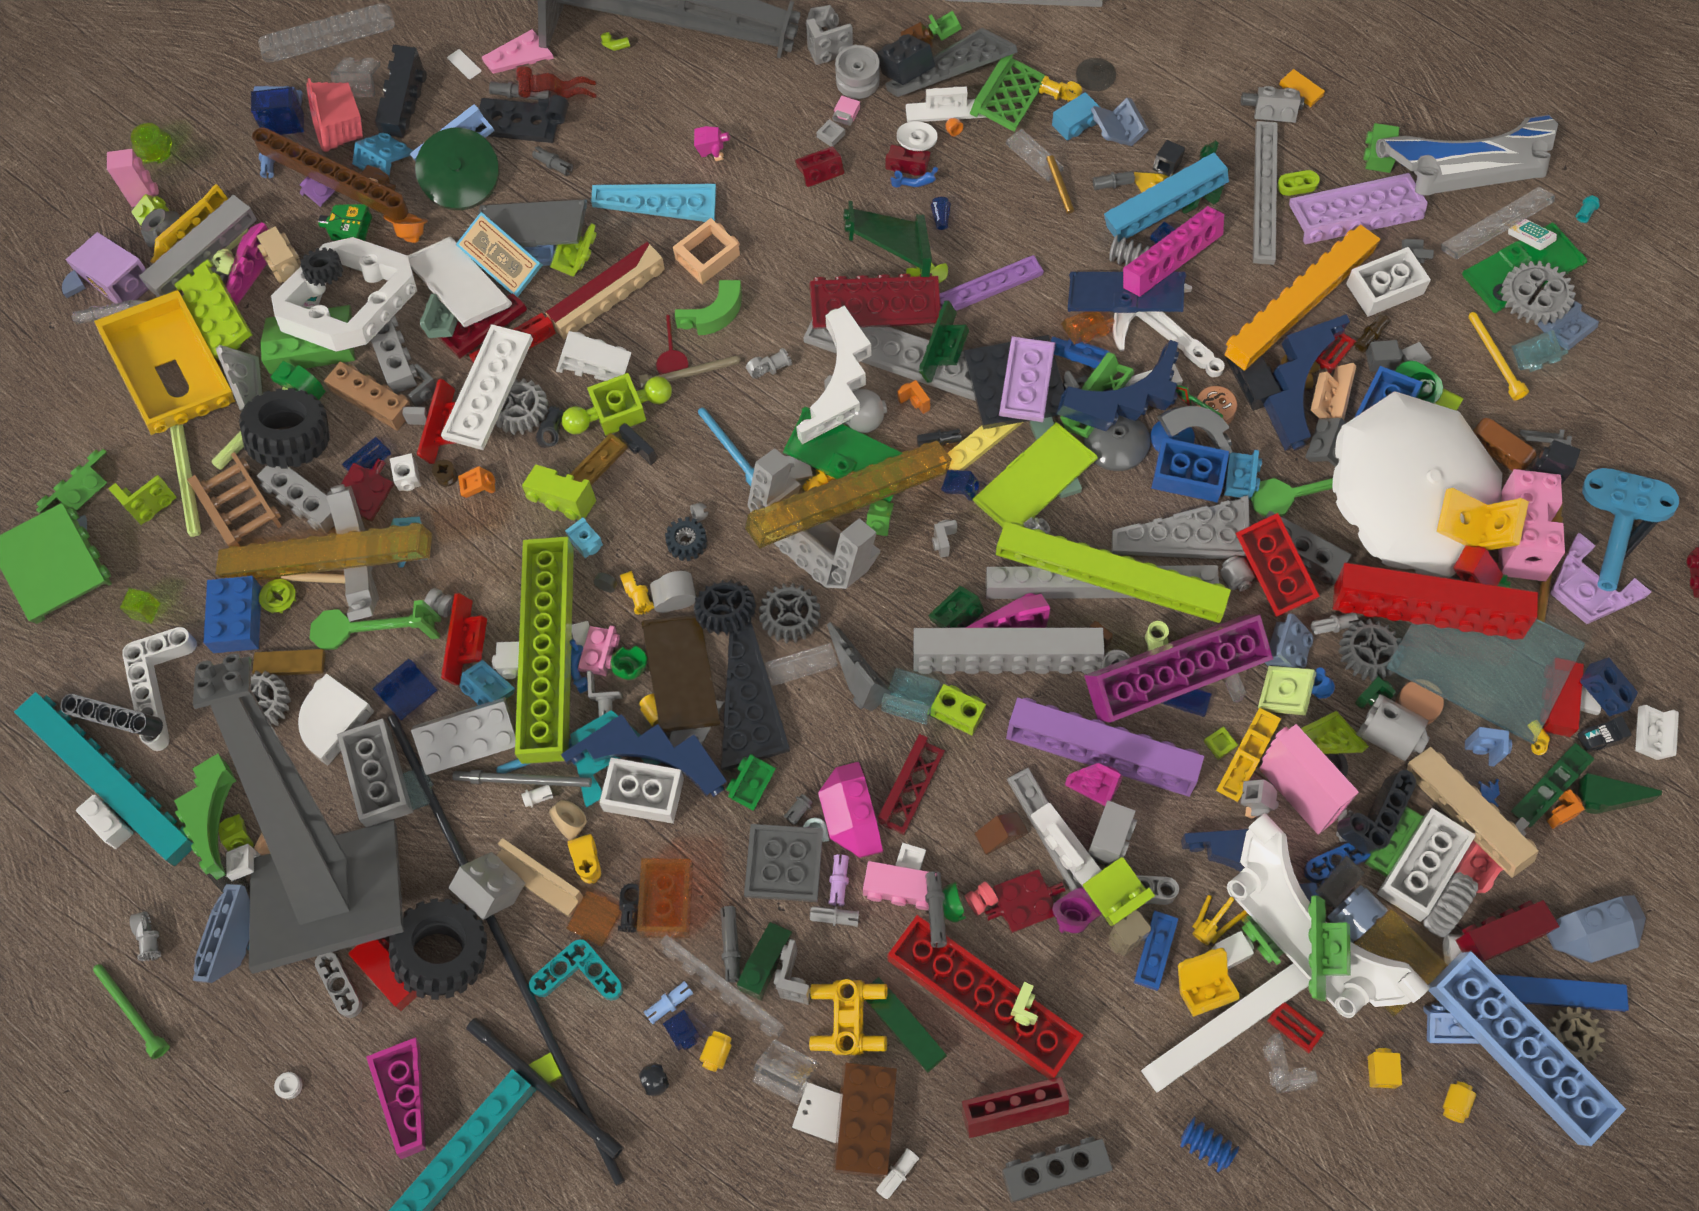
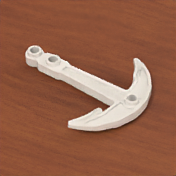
[1112,284,1225,377]

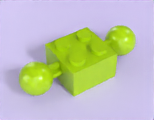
[562,373,672,436]

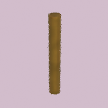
[1046,155,1075,214]

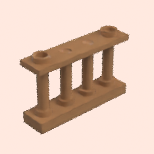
[187,452,282,554]

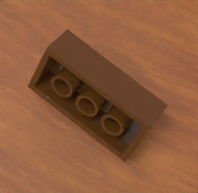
[833,1063,897,1178]

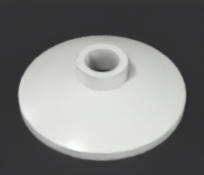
[897,121,937,151]

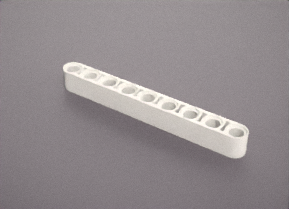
[1141,963,1309,1093]

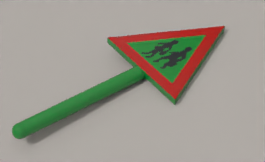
[1175,385,1223,418]

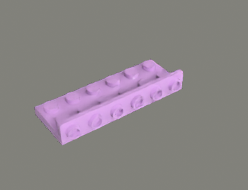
[1289,173,1428,244]

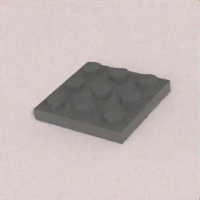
[744,824,823,902]

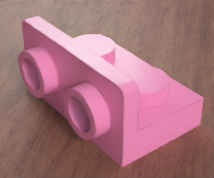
[578,626,620,676]

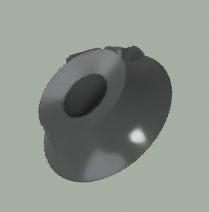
[141,209,180,247]

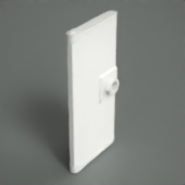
[408,237,512,327]

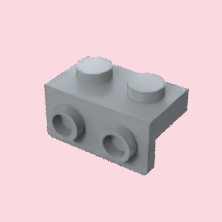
[1254,86,1300,123]

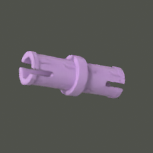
[829,855,849,906]

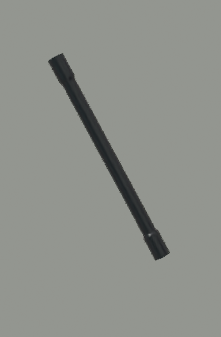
[466,1018,624,1159]

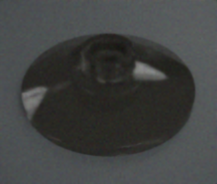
[1076,58,1116,91]

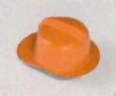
[384,213,428,243]

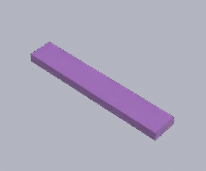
[939,255,1043,311]

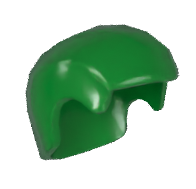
[610,646,648,680]
[942,882,966,922]

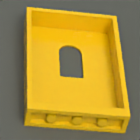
[94,290,235,435]

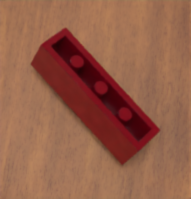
[1455,900,1560,963]
[962,1077,1069,1139]

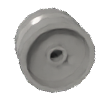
[835,45,880,99]

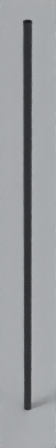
[387,714,625,1186]

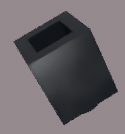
[1152,140,1185,177]

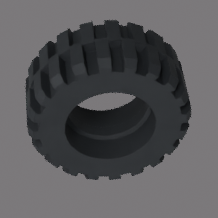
[239,388,330,469]
[389,898,487,1000]

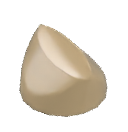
[549,800,586,840]

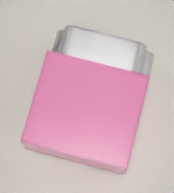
[832,96,860,126]

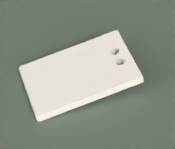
[792,1082,840,1143]

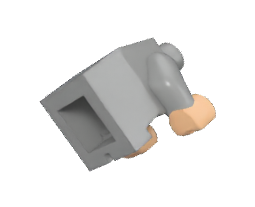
[1241,780,1279,819]

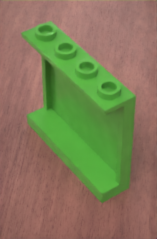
[0,503,112,624]

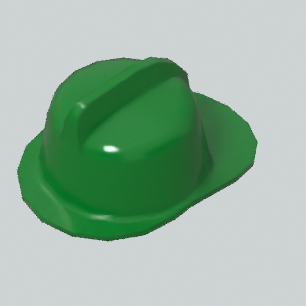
[1395,361,1443,404]

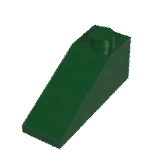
[1578,773,1662,814]
[737,922,792,1001]

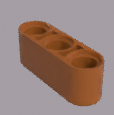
[1472,418,1537,471]

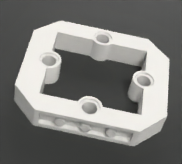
[271,237,417,352]

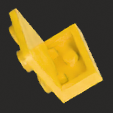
[1178,948,1239,1017]

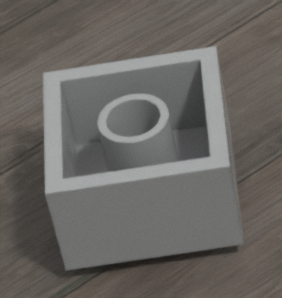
[1088,800,1137,866]
[449,852,525,920]

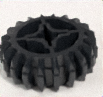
[694,579,756,636]

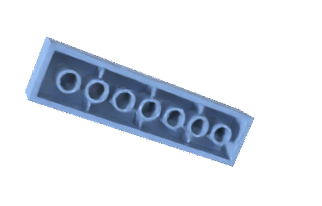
[1428,951,1626,1146]

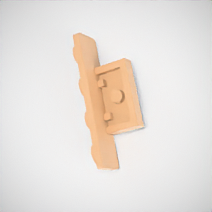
[1311,363,1356,420]

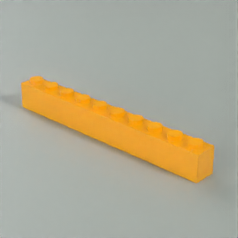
[1225,224,1381,371]

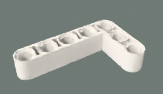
[123,627,197,751]

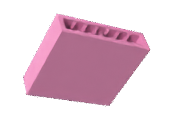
[1259,724,1359,835]

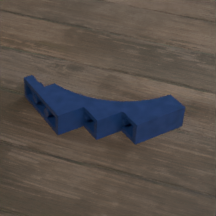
[1263,314,1350,451]
[561,714,727,798]
[1181,829,1318,903]

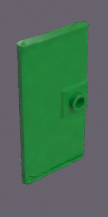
[1462,222,1587,314]
[783,406,911,503]

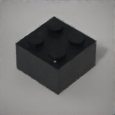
[876,34,936,85]

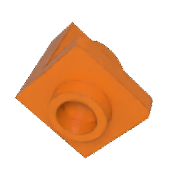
[898,380,930,414]
[458,466,496,498]
[1547,789,1585,829]

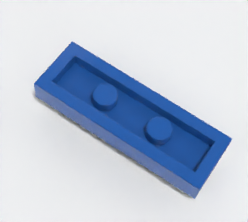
[1133,911,1179,991]

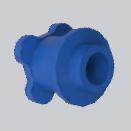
[1312,667,1335,699]

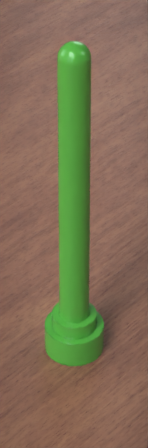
[93,964,170,1060]

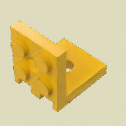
[1436,488,1529,550]

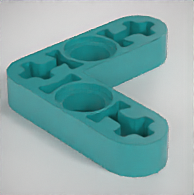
[529,939,623,1001]

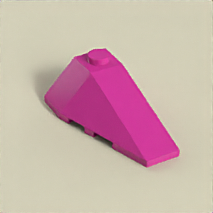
[1065,763,1123,806]

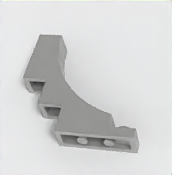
[326,484,379,622]

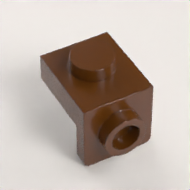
[901,22,934,48]

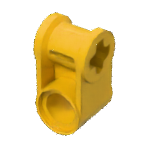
[568,834,601,884]

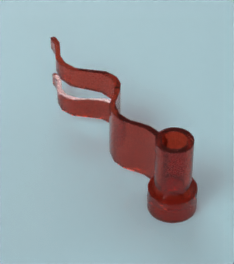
[516,66,596,98]

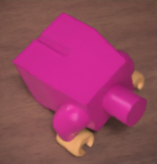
[694,126,730,161]

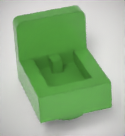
[928,11,962,41]
[867,500,894,536]

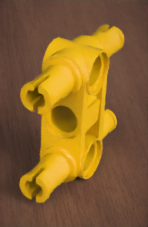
[809,979,888,1056]

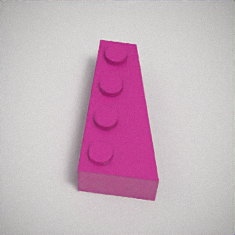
[366,1037,426,1159]

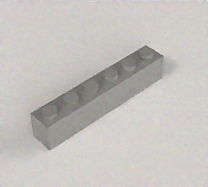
[139,195,257,297]

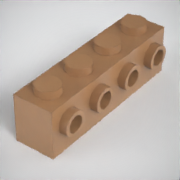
[324,361,411,431]

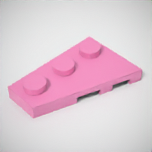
[482,29,554,74]

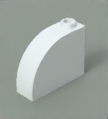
[298,674,374,766]

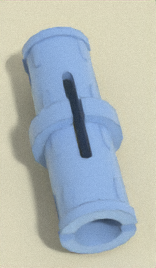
[644,981,694,1024]

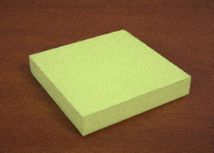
[1258,666,1316,716]

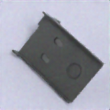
[1519,429,1572,446]

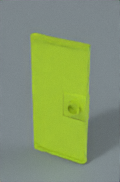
[973,422,1098,528]

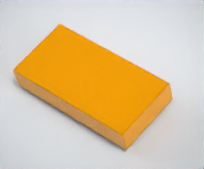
[1279,69,1325,107]

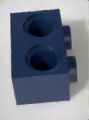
[1580,657,1638,717]

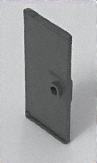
[478,199,587,247]

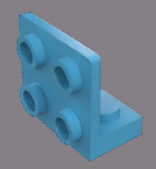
[353,133,413,176]

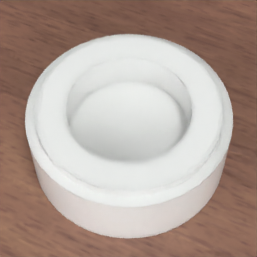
[274,1072,302,1099]

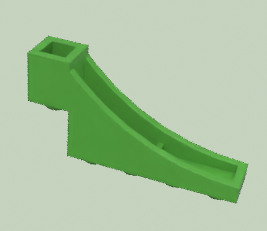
[174,754,236,880]

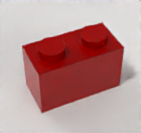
[1453,546,1504,586]

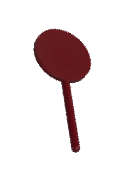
[656,314,689,375]

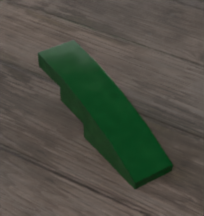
[1510,743,1595,828]
[865,977,947,1073]

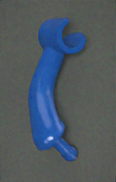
[891,167,938,188]
[570,639,588,693]

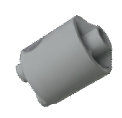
[1356,694,1430,761]

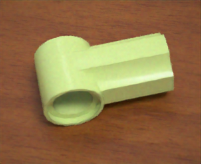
[1145,621,1169,651]

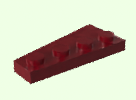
[438,293,527,359]

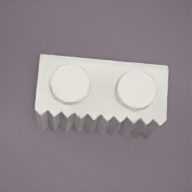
[76,795,133,849]

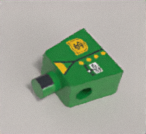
[318,204,372,241]

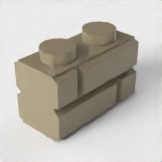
[1108,910,1151,956]

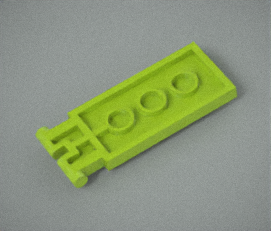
[174,259,252,360]

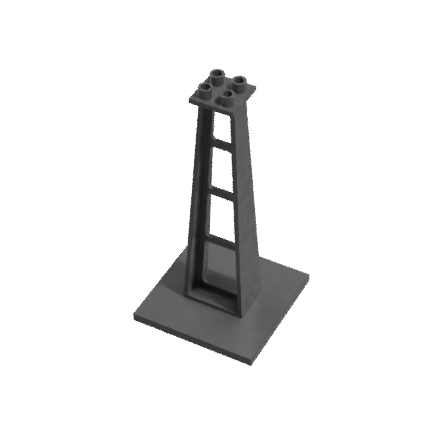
[538,0,801,58]
[193,653,404,974]

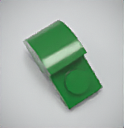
[271,361,326,400]

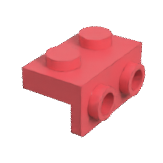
[1453,840,1503,893]

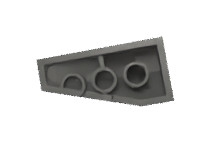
[827,622,892,712]

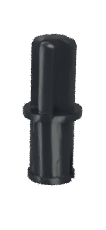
[917,428,962,448]

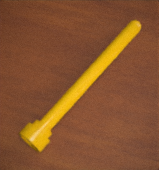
[1469,312,1529,401]

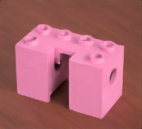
[1498,469,1565,581]

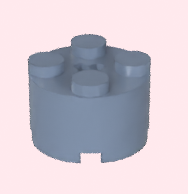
[1327,885,1388,943]

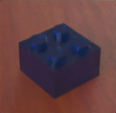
[251,87,304,135]

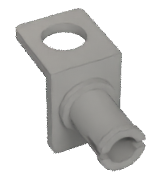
[587,671,623,717]

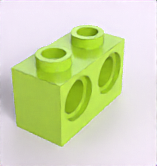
[930,684,986,736]

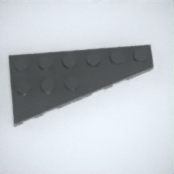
[885,28,1018,97]

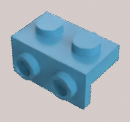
[1224,450,1262,499]

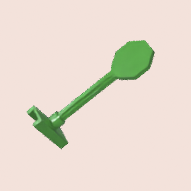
[1251,478,1333,517]
[310,600,441,650]

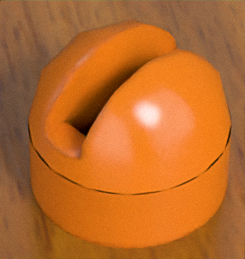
[946,118,964,136]

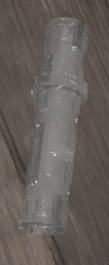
[72,300,136,325]

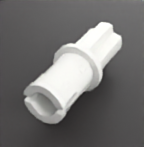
[876,1148,919,1199]

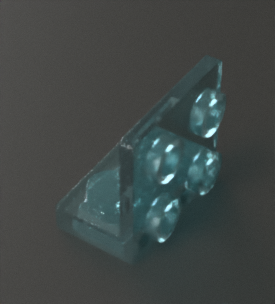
[881,668,940,724]

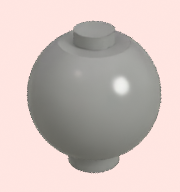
[842,389,887,433]

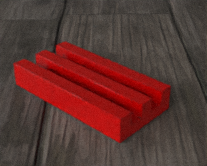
[1315,333,1356,374]
[1267,1002,1324,1054]

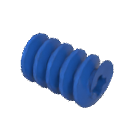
[1180,1116,1239,1173]

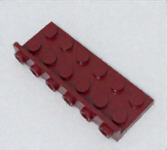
[808,273,940,330]

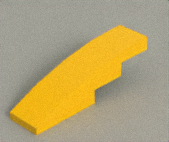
[1216,708,1281,802]

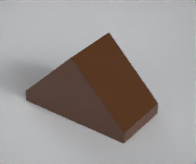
[974,812,1029,855]

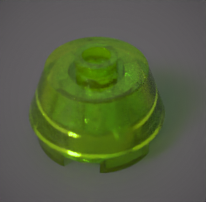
[131,123,172,164]

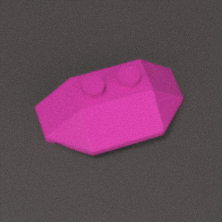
[818,762,883,858]

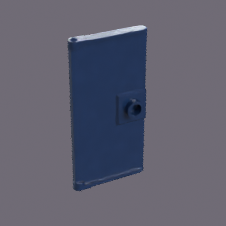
[1068,271,1187,313]

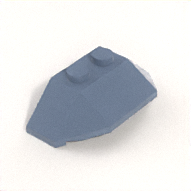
[193,884,250,983]
[1547,895,1646,963]

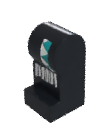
[1577,716,1632,752]

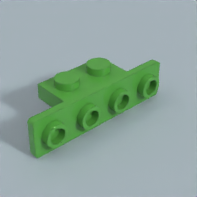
[36,449,107,514]
[1308,895,1351,1001]

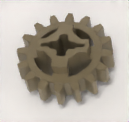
[1547,1007,1606,1064]

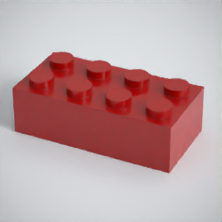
[1235,513,1320,617]

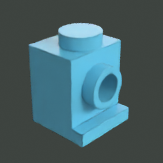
[565,517,603,558]

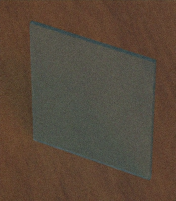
[1387,577,1585,744]

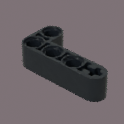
[1337,770,1416,854]

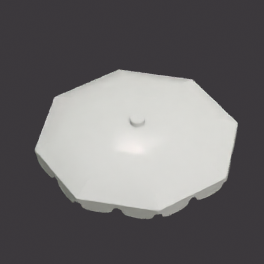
[1333,391,1502,578]

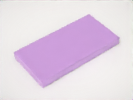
[999,337,1055,422]

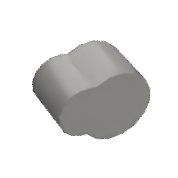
[650,571,696,613]

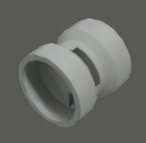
[424,588,454,617]

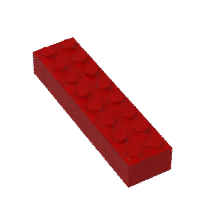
[1332,563,1538,640]
[887,915,1083,1080]

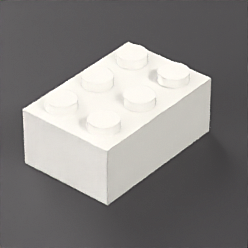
[1346,247,1431,317]
[600,758,684,824]

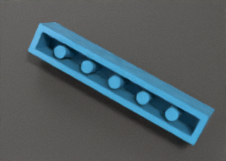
[1104,153,1229,242]

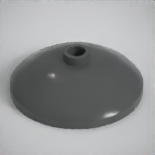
[1083,416,1150,471]

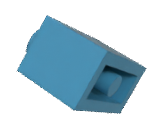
[1052,92,1101,141]

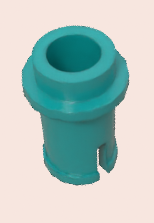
[1575,195,1600,223]

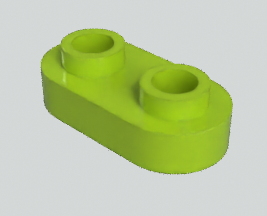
[1277,170,1320,196]

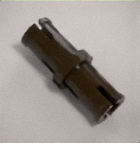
[1354,313,1390,353]

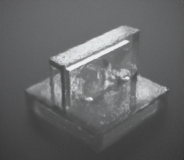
[752,1039,819,1105]

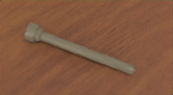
[638,356,741,389]

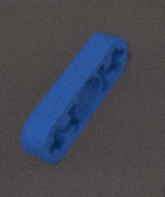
[1304,843,1371,883]

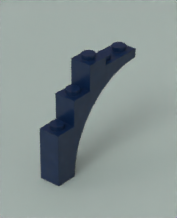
[1056,340,1179,431]

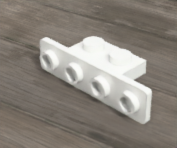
[906,87,987,122]
[1031,803,1102,887]

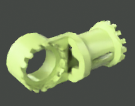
[212,248,235,275]

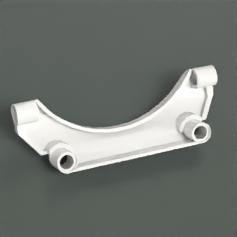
[1227,813,1430,1018]

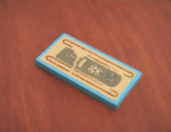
[456,212,543,298]

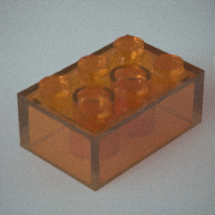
[637,858,693,939]

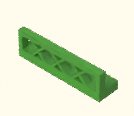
[1060,352,1134,438]

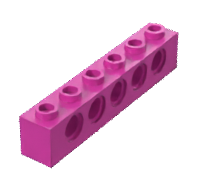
[1123,206,1224,297]

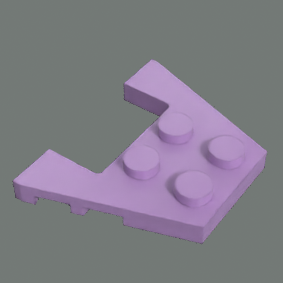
[1550,533,1651,624]

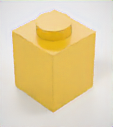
[1368,1048,1402,1089]

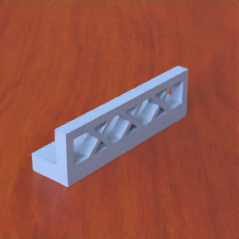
[410,104,495,162]

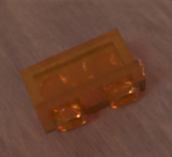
[1061,311,1115,345]

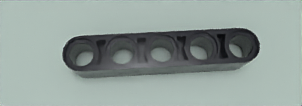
[61,694,163,738]

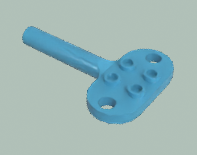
[1582,468,1679,591]

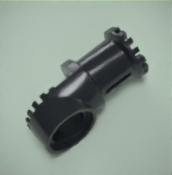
[536,406,565,448]
[618,883,643,933]

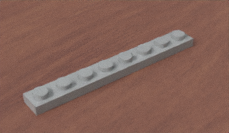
[1253,121,1277,265]

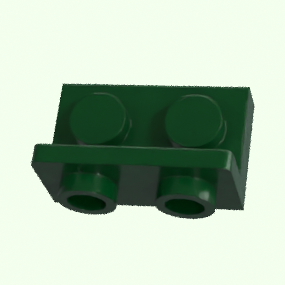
[928,586,984,628]

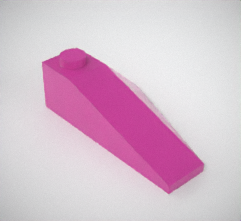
[226,222,268,306]
[966,593,1050,628]

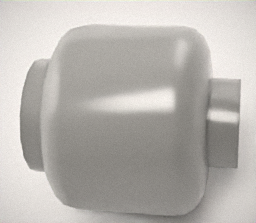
[1220,556,1255,591]

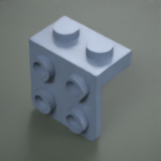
[1091,97,1149,146]

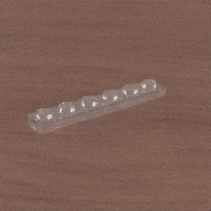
[1441,187,1555,259]
[660,934,785,1038]

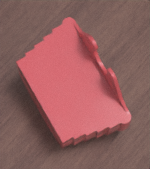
[306,78,363,152]

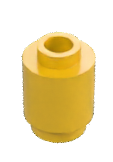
[639,693,659,727]
[699,1031,732,1072]
[1442,1081,1476,1123]

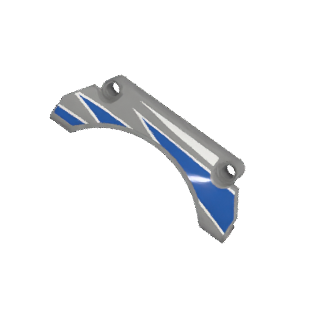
[1376,114,1558,195]

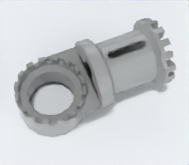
[746,348,792,379]
[130,912,161,961]

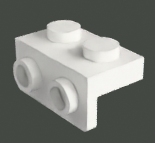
[1635,705,1679,760]

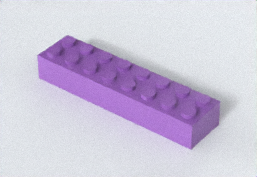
[1006,697,1204,797]

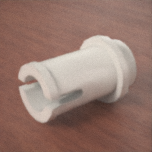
[521,785,553,808]

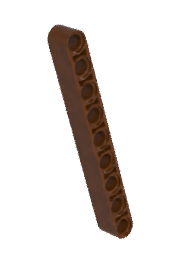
[252,128,409,220]

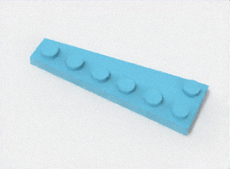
[591,184,716,222]

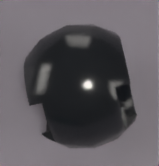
[639,1063,669,1097]

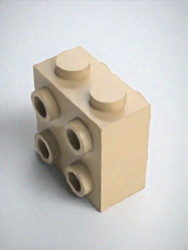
[257,226,301,284]

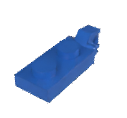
[1050,337,1110,368]

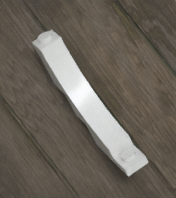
[797,306,871,444]

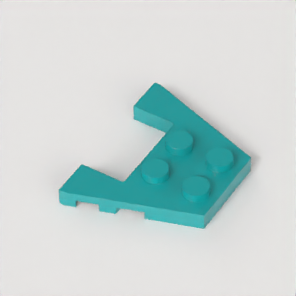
[570,710,661,807]

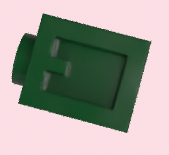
[1355,677,1396,709]

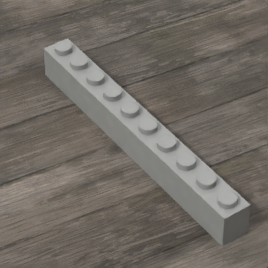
[985,565,1219,599]

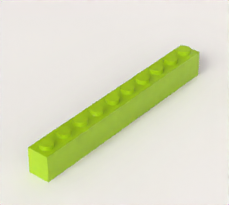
[996,522,1231,623]

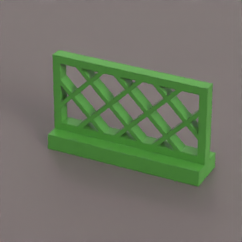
[970,54,1046,132]

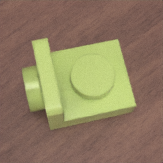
[1010,982,1038,1026]

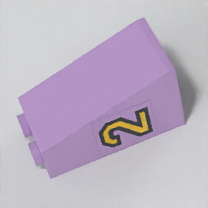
[66,232,148,310]

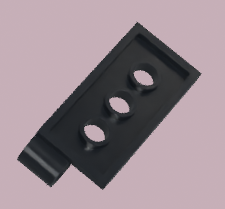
[475,95,569,143]

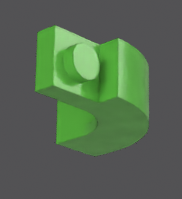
[675,280,742,335]

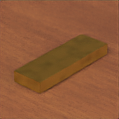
[569,433,628,485]
[252,649,325,676]

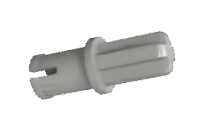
[1311,613,1358,634]
[810,906,859,927]

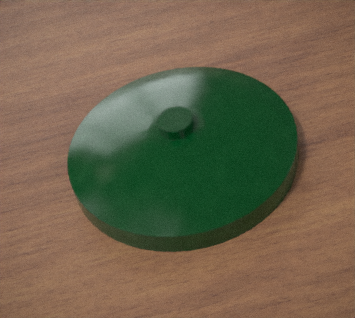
[415,127,499,210]

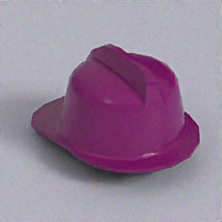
[1052,887,1102,933]

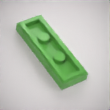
[1365,806,1423,877]

